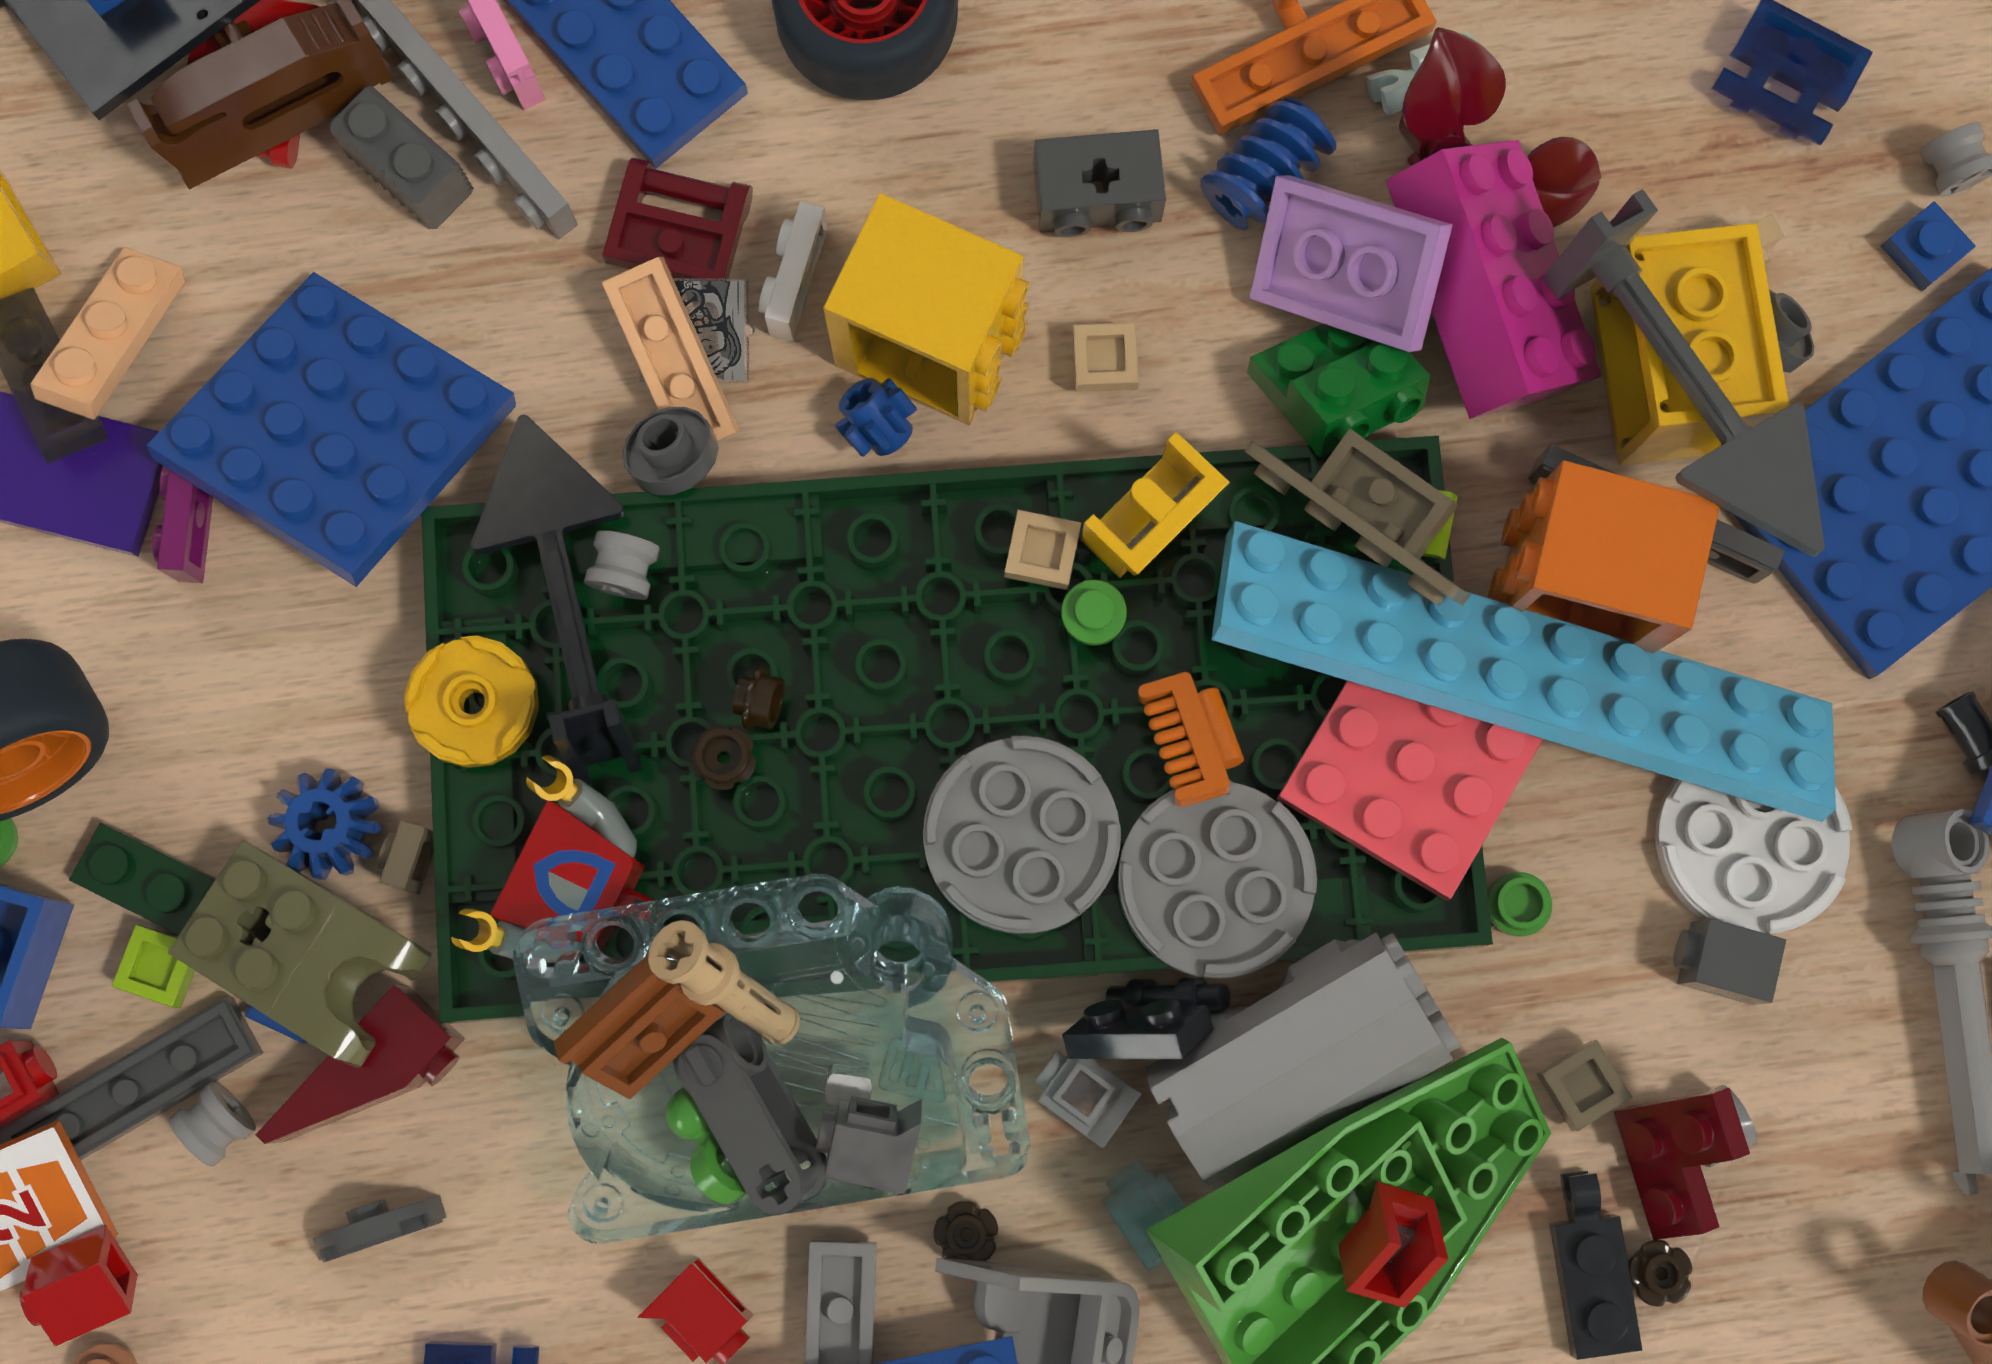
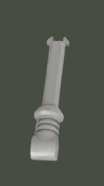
[1892,808,1992,1195]

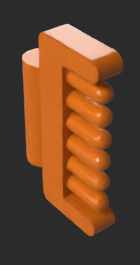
[1138,672,1244,808]

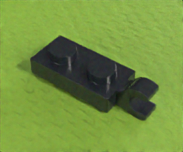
[1549,1171,1643,1360]

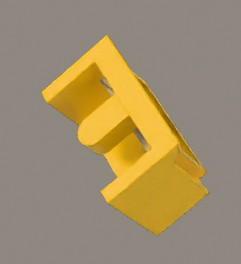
[1081,432,1230,578]

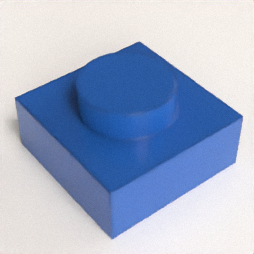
[1880,201,1976,291]

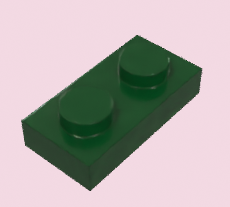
[69,822,216,935]

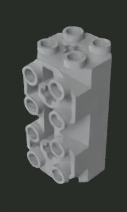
[1145,932,1461,1191]

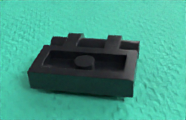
[1062,977,1231,1059]

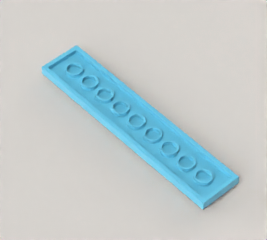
[1211,521,1836,822]

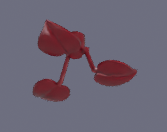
[1399,27,1602,228]

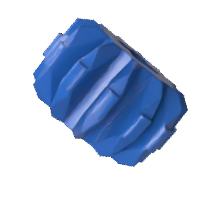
[267,769,383,880]

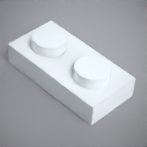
[759,201,828,342]

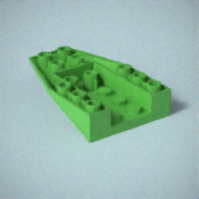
[1146,1038,1551,1364]

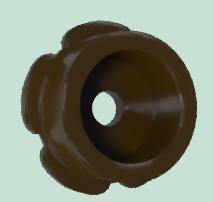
[733,667,785,730]
[691,726,756,790]
[934,1201,999,1261]
[1628,1240,1693,1307]

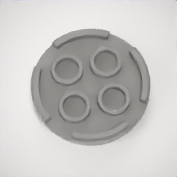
[923,736,1121,935]
[1117,781,1317,979]

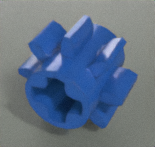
[835,378,917,457]

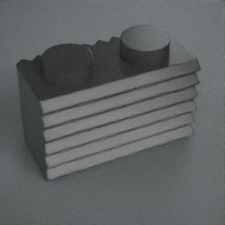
[330,86,474,229]

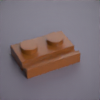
[554,953,725,1100]

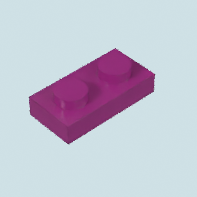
[152,466,213,583]

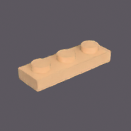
[30,247,185,420]
[601,257,740,441]

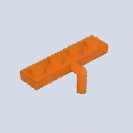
[1191,0,1437,136]

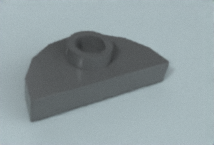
[313,1196,447,1263]

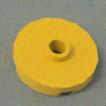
[404,635,539,768]

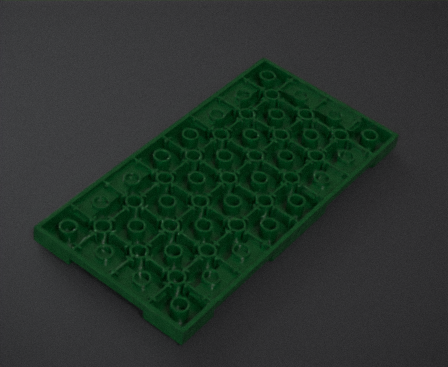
[421,435,1493,1024]

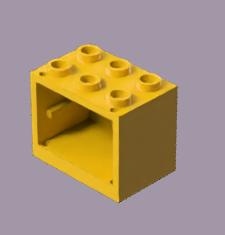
[823,193,1030,426]
[1590,223,1789,466]

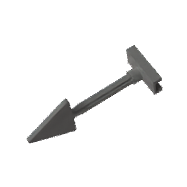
[1542,189,1825,557]

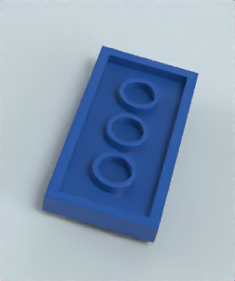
[504,0,748,169]

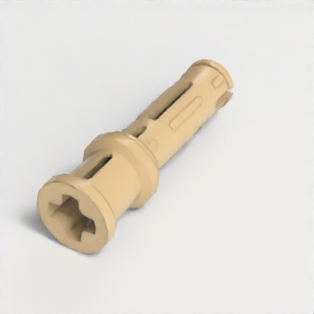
[648,920,800,1045]

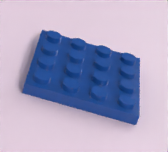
[146,272,516,587]

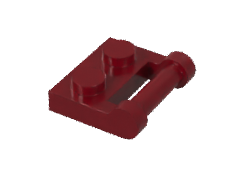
[602,158,753,281]

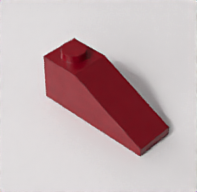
[255,984,465,1144]

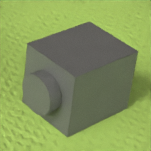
[1673,918,1787,1005]

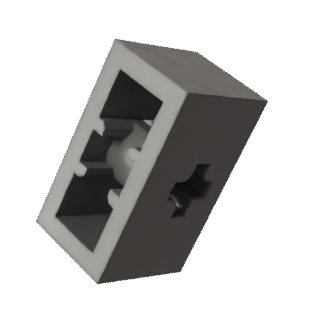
[1033,129,1166,237]

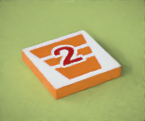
[0,1120,118,1291]

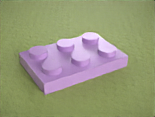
[1249,175,1453,352]

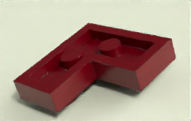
[1613,1088,1750,1240]

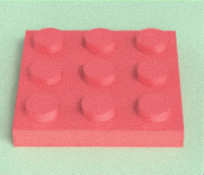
[1276,681,1543,901]

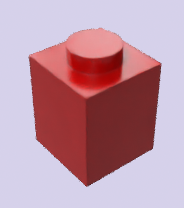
[20,1225,138,1346]

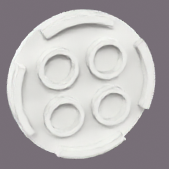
[1655,778,1852,934]

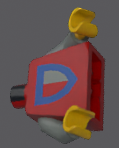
[451,755,665,965]

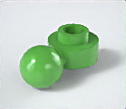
[665,1087,747,1204]

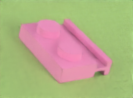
[458,0,546,110]

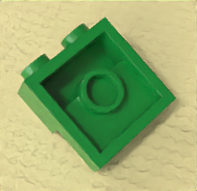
[1247,324,1431,457]

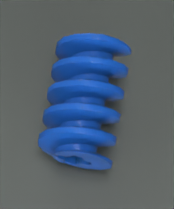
[1200,97,1337,230]

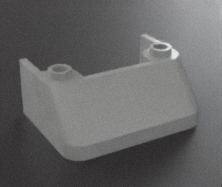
[935,1258,1140,1364]

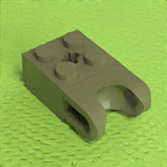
[167,839,432,1068]

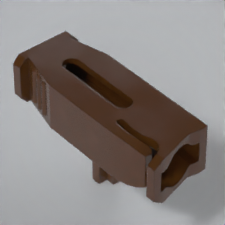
[126,0,393,190]

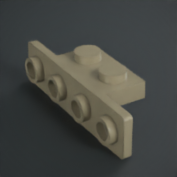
[1245,429,1471,606]

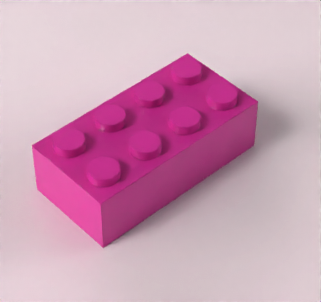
[1386,140,1602,419]

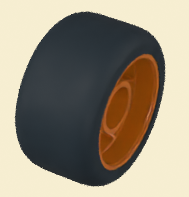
[0,639,109,821]

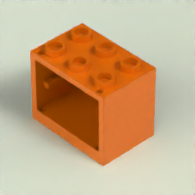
[1487,460,1720,654]

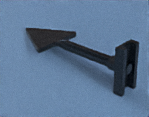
[471,415,643,784]

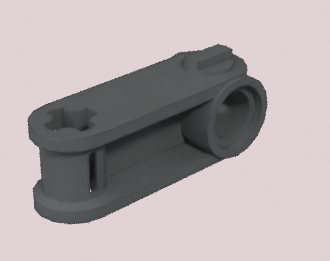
[673,1013,828,1215]

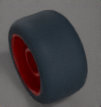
[772,0,958,100]

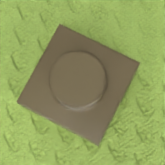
[378,820,434,895]
[1537,1040,1633,1131]

